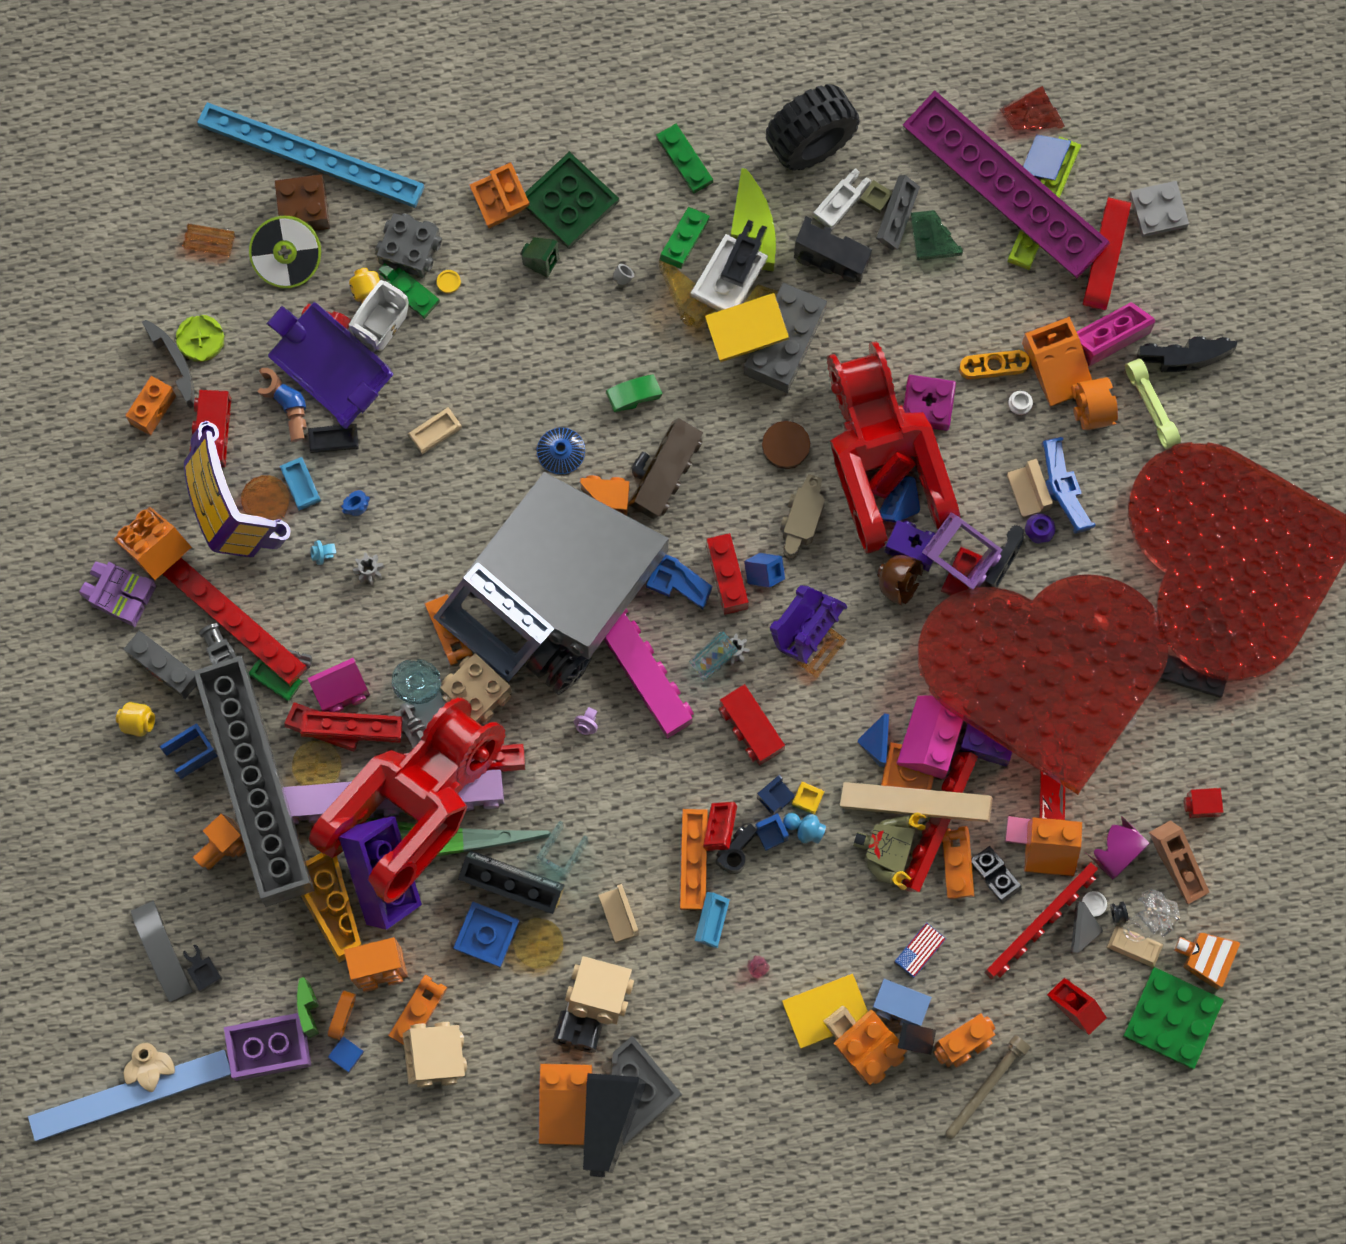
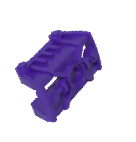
[770,585,847,664]

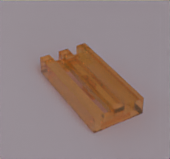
[183,224,235,256]
[797,628,847,679]

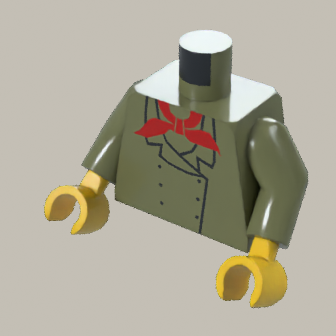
[853,812,926,890]

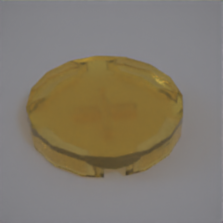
[292,741,342,786]
[513,918,564,969]

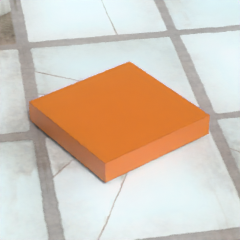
[881,742,934,790]

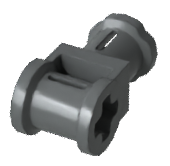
[199,623,237,665]

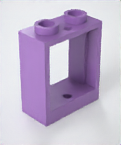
[922,513,1002,589]

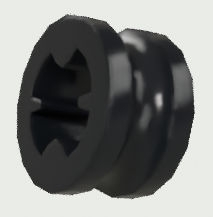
[1110,901,1129,926]

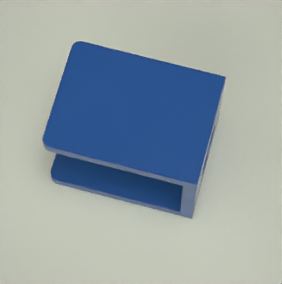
[160,723,218,779]

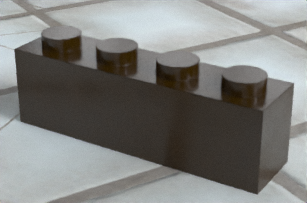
[628,418,703,519]

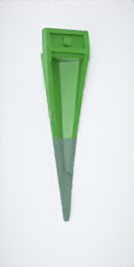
[364,818,551,857]

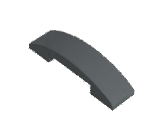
[142,320,195,408]
[131,900,193,1002]

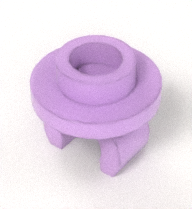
[574,707,598,735]

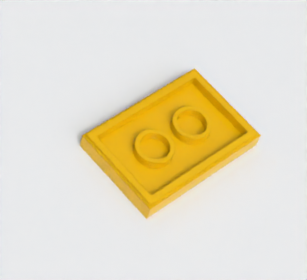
[705,293,789,362]
[782,973,868,1049]

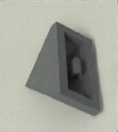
[1071,901,1103,953]

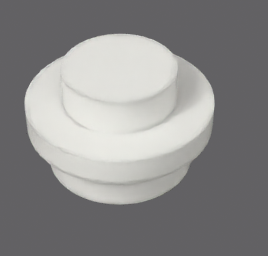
[1008,391,1033,415]

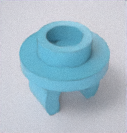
[310,540,336,565]

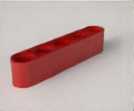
[1082,197,1131,311]

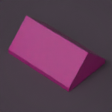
[1077,302,1155,366]

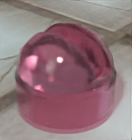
[747,955,770,978]

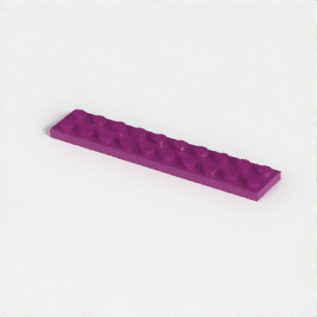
[903,90,1110,279]

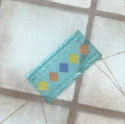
[689,631,738,681]

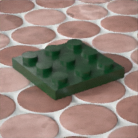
[525,151,620,249]

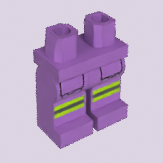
[79,562,156,627]

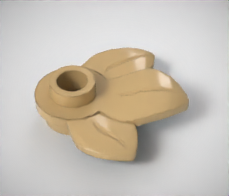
[123,1043,175,1092]

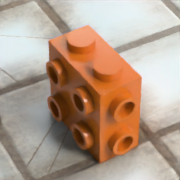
[933,1013,996,1068]

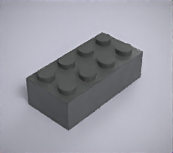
[744,283,827,394]

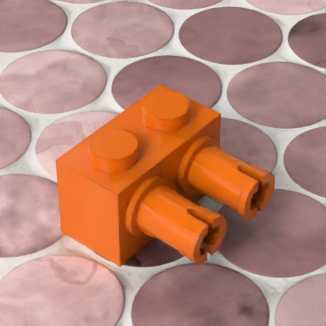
[193,814,246,870]

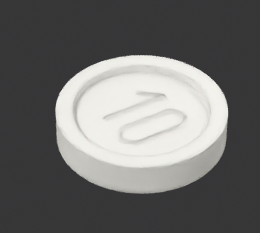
[1082,891,1107,917]

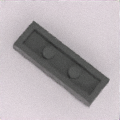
[876,175,920,250]

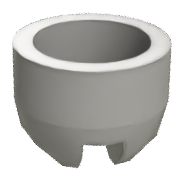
[613,264,634,285]

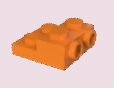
[833,1010,907,1085]

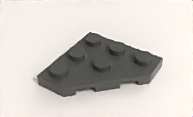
[612,1036,683,1146]

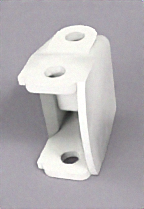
[349,280,409,352]

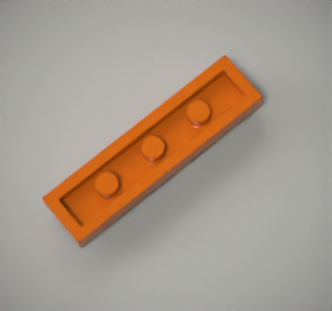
[680,809,708,910]

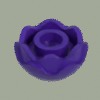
[1025,514,1056,544]

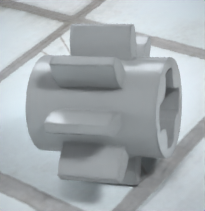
[353,553,384,585]
[719,633,750,666]

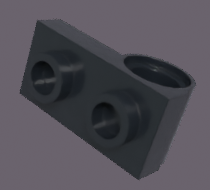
[716,824,757,874]

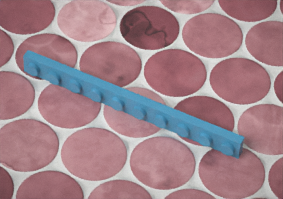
[197,102,425,208]

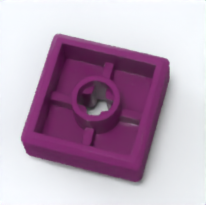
[903,374,956,431]

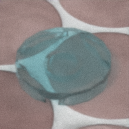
[391,659,441,704]

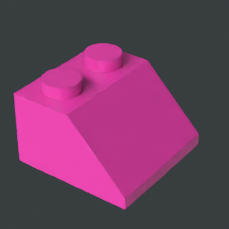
[307,658,370,713]

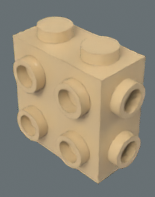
[440,653,512,724]
[565,956,634,1025]
[403,1022,467,1088]

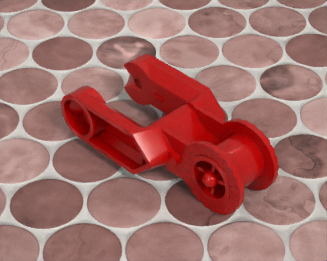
[827,341,961,554]
[309,697,506,903]

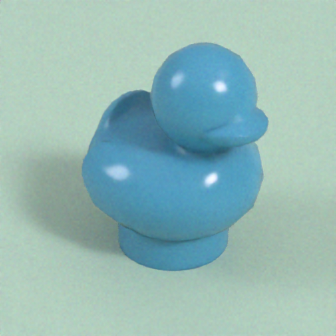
[783,813,826,844]

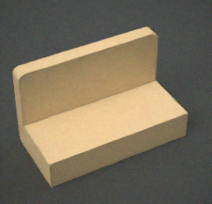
[1007,459,1053,518]
[598,884,639,943]

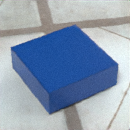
[328,1036,364,1073]

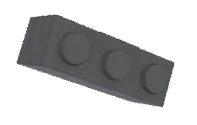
[123,630,197,699]

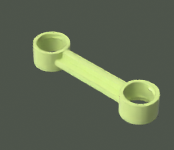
[1125,358,1181,449]

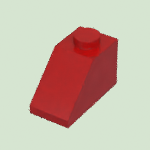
[1047,978,1107,1035]

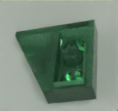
[910,210,963,261]

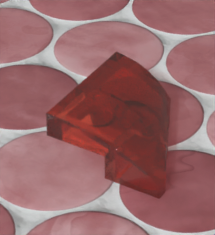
[1000,86,1065,130]

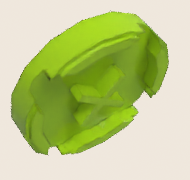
[176,315,224,362]

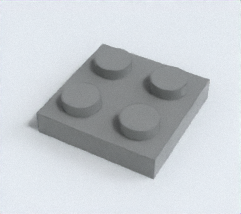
[1130,181,1189,237]

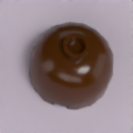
[877,555,923,605]

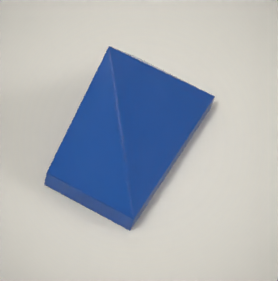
[880,476,920,522]
[858,714,889,767]

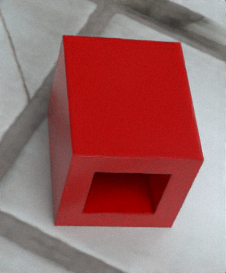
[1184,788,1224,818]

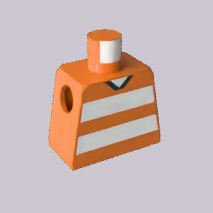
[1174,933,1240,990]

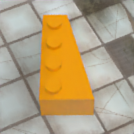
[301,853,361,963]

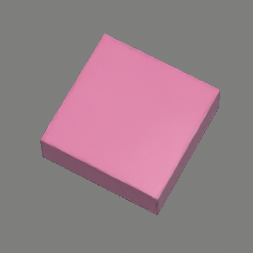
[1005,816,1030,845]

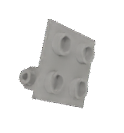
[395,689,446,748]

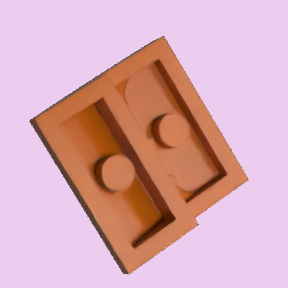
[469,162,530,228]

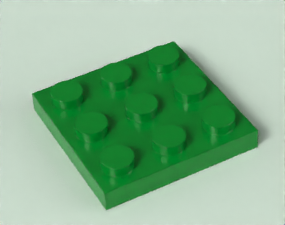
[1123,967,1224,1070]

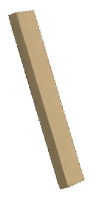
[840,782,993,822]

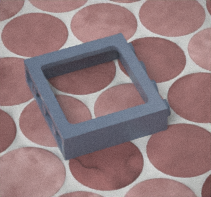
[433,563,554,682]

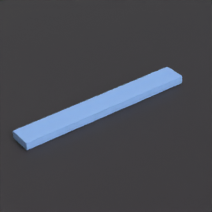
[28,1050,231,1142]

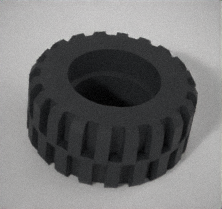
[766,84,859,171]

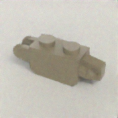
[780,474,825,560]

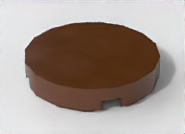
[762,421,811,469]

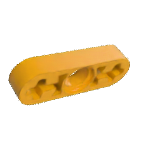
[959,350,1030,380]

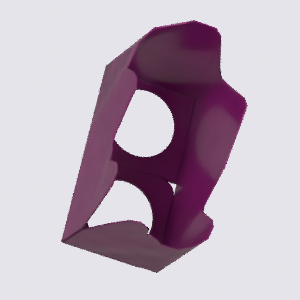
[1086,816,1150,880]

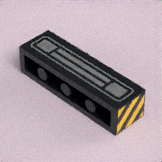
[458,851,565,914]

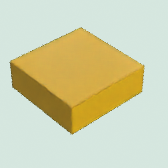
[792,782,825,815]

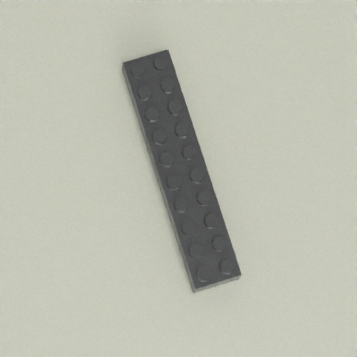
[193,656,314,907]

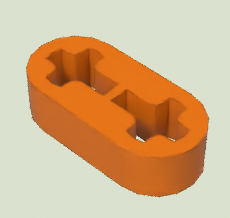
[328,990,356,1040]

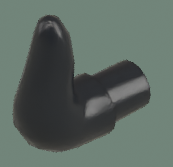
[632,451,650,479]

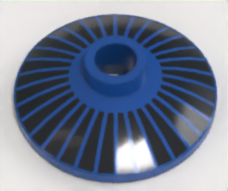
[537,428,585,474]

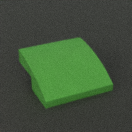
[297,977,319,1038]

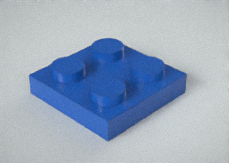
[453,902,520,968]

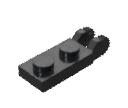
[720,220,767,288]
[985,525,1024,593]

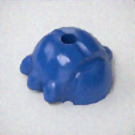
[341,490,370,516]

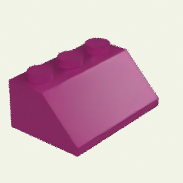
[896,695,968,780]

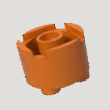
[1071,377,1118,430]

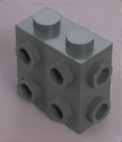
[375,213,442,278]

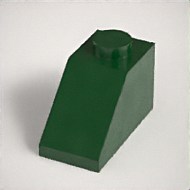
[520,237,559,278]

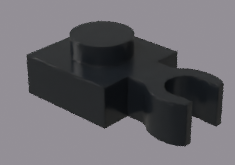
[183,945,222,992]

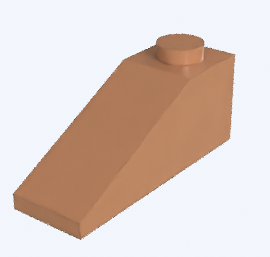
[1149,821,1210,904]

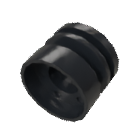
[526,637,592,695]

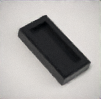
[308,424,359,453]

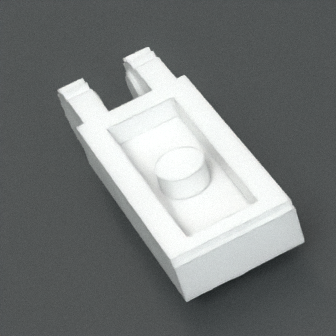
[812,168,871,229]

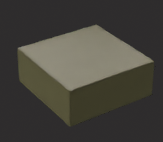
[860,180,892,214]

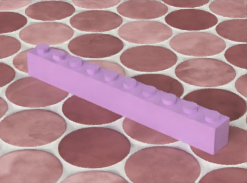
[283,770,504,825]

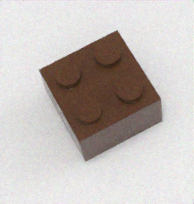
[275,174,330,231]

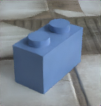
[872,979,932,1026]

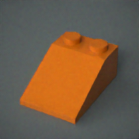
[539,1064,593,1145]

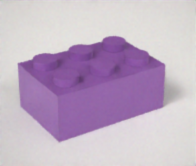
[224,1013,312,1081]

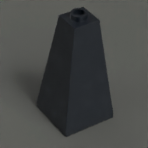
[583,1073,646,1177]

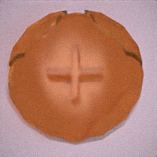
[241,475,290,521]

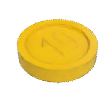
[437,270,461,294]

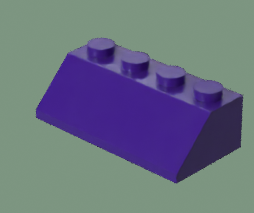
[339,816,422,930]

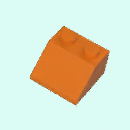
[1024,817,1082,876]

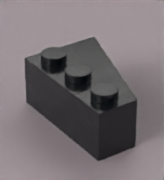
[794,216,872,283]

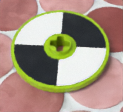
[249,216,321,288]

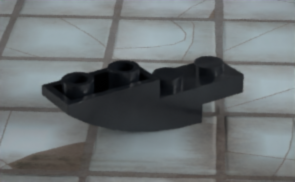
[1137,336,1237,373]

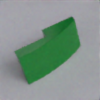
[606,374,663,412]

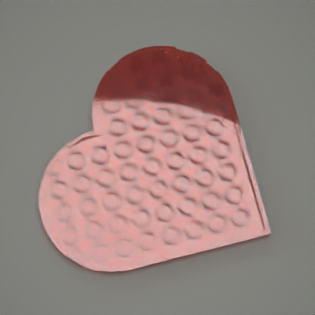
[1128,442,1346,681]
[917,575,1169,795]

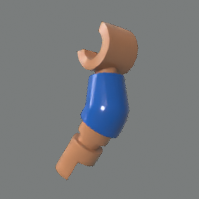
[257,368,307,443]

